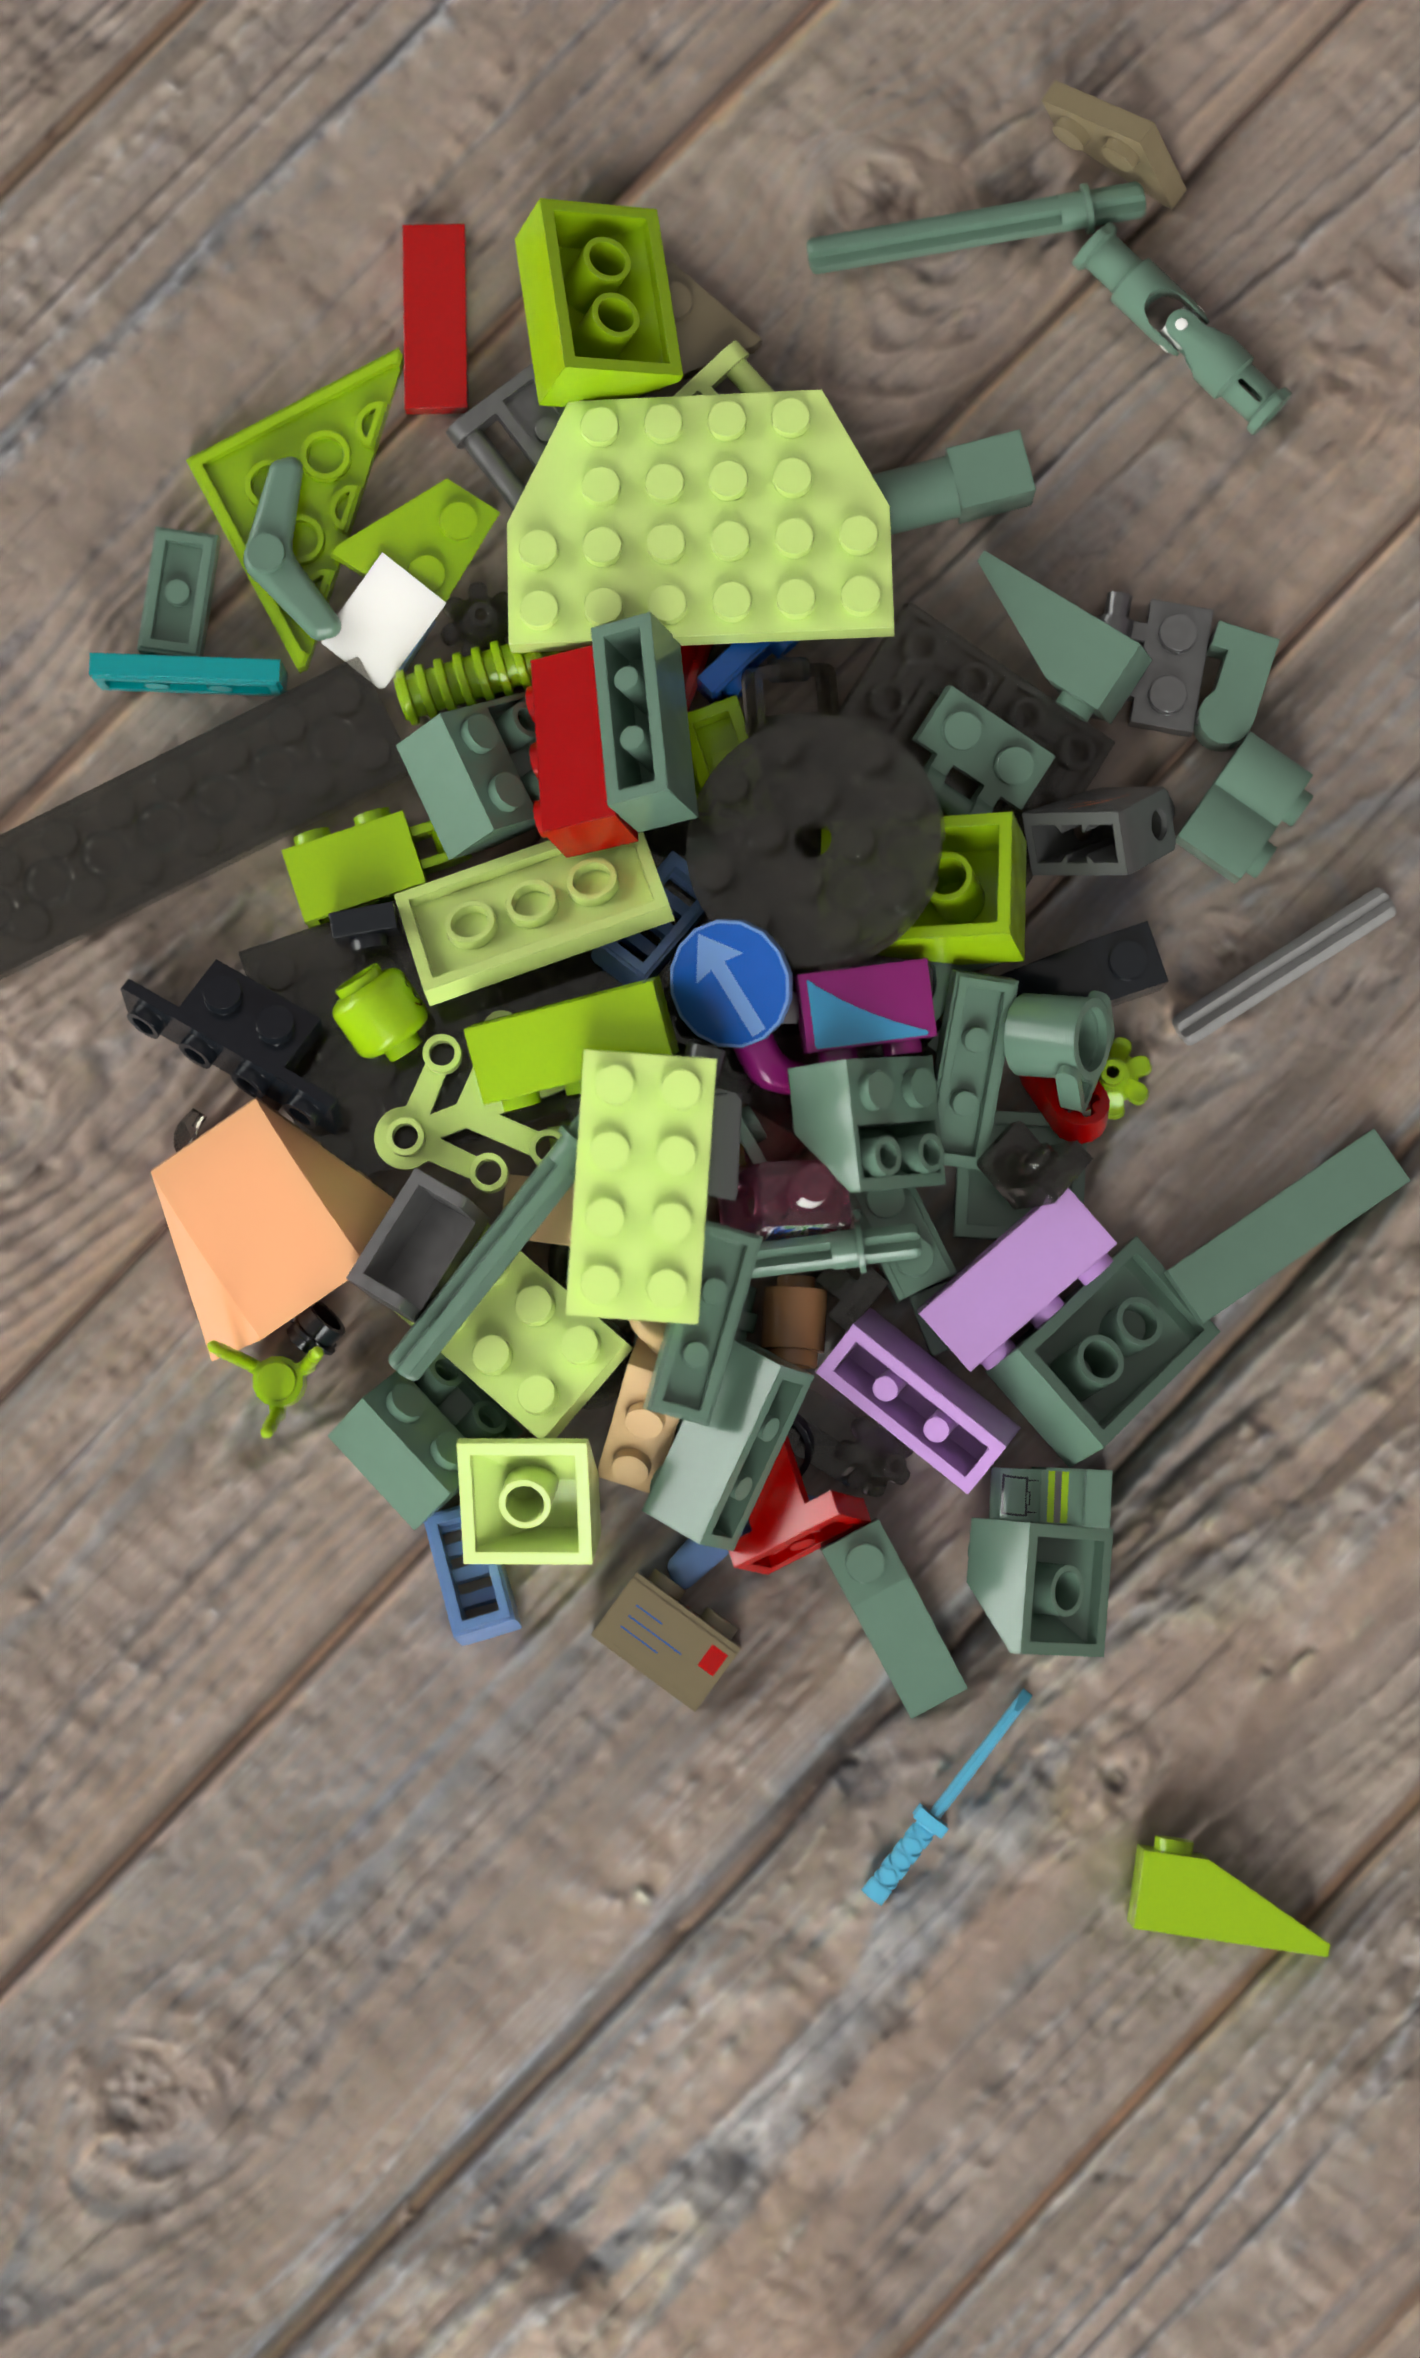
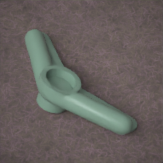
[243,457,342,641]

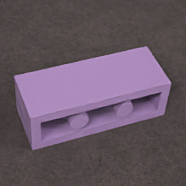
[916,1183,1118,1372]
[816,1308,1021,1495]

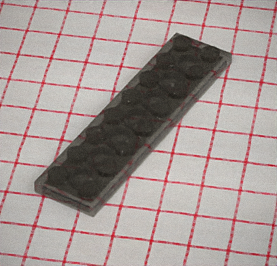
[0,657,409,980]

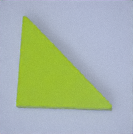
[185,347,404,674]

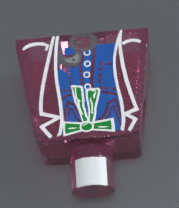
[718,1160,852,1241]

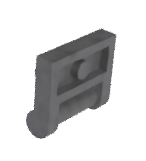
[446,363,565,516]

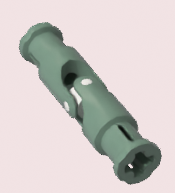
[1072,222,1293,436]

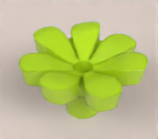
[1087,1036,1152,1120]

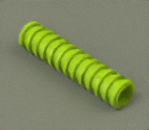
[393,640,566,726]

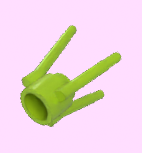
[207,1340,324,1439]

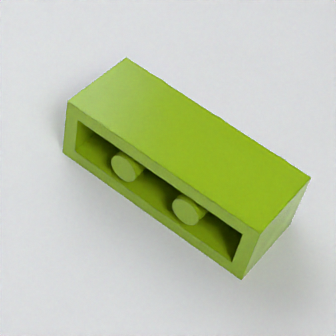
[463,976,679,1112]

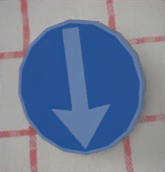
[670,918,793,1048]

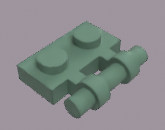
[891,686,1056,816]

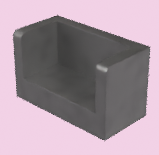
[346,1168,491,1323]

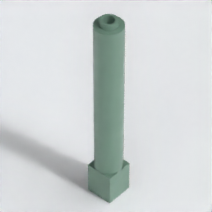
[872,429,1036,535]

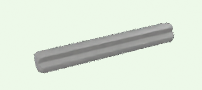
[1172,887,1397,1046]

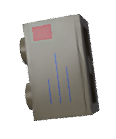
[591,1568,741,1712]

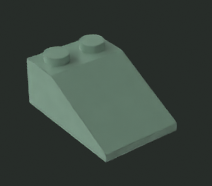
[985,1236,1221,1468]

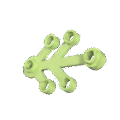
[374,1010,581,1193]

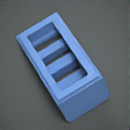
[591,850,723,985]
[424,1505,522,1646]

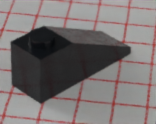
[999,921,1169,1007]

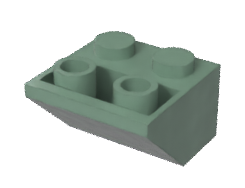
[396,692,540,860]
[788,1056,946,1193]
[328,1352,524,1531]

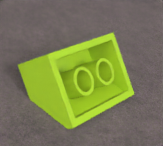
[515,198,683,407]

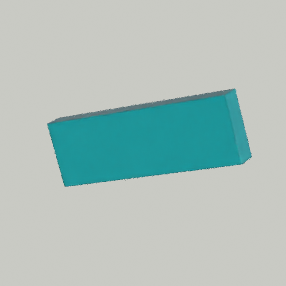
[89,653,288,697]

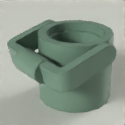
[1004,991,1115,1112]

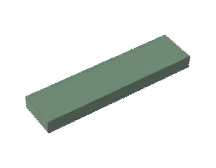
[1163,1129,1411,1325]

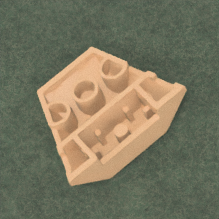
[151,1097,395,1361]

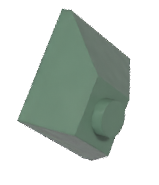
[966,1517,1114,1657]

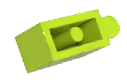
[281,807,472,931]

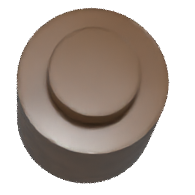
[761,1275,828,1369]

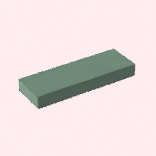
[934,969,1019,1171]
[643,1220,763,1427]

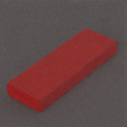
[402,224,469,415]

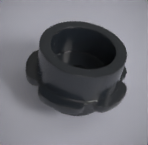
[286,1300,346,1355]

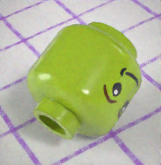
[332,963,428,1062]

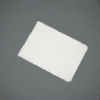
[321,552,446,689]

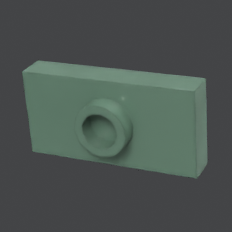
[137,527,221,657]

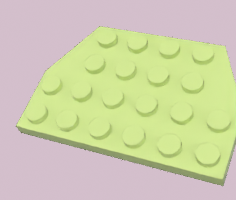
[507,389,895,653]

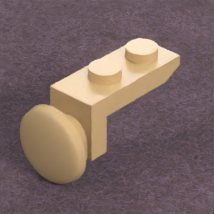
[597,1320,680,1493]

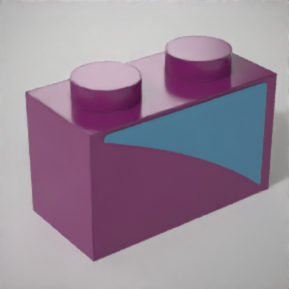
[793,958,937,1064]

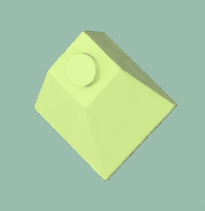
[456,1438,601,1565]

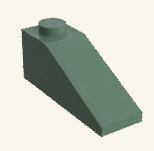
[978,550,1152,725]
[820,1518,968,1719]

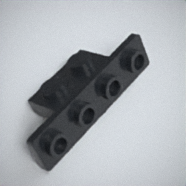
[120,959,343,1134]

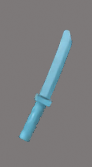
[861,1688,1033,1906]

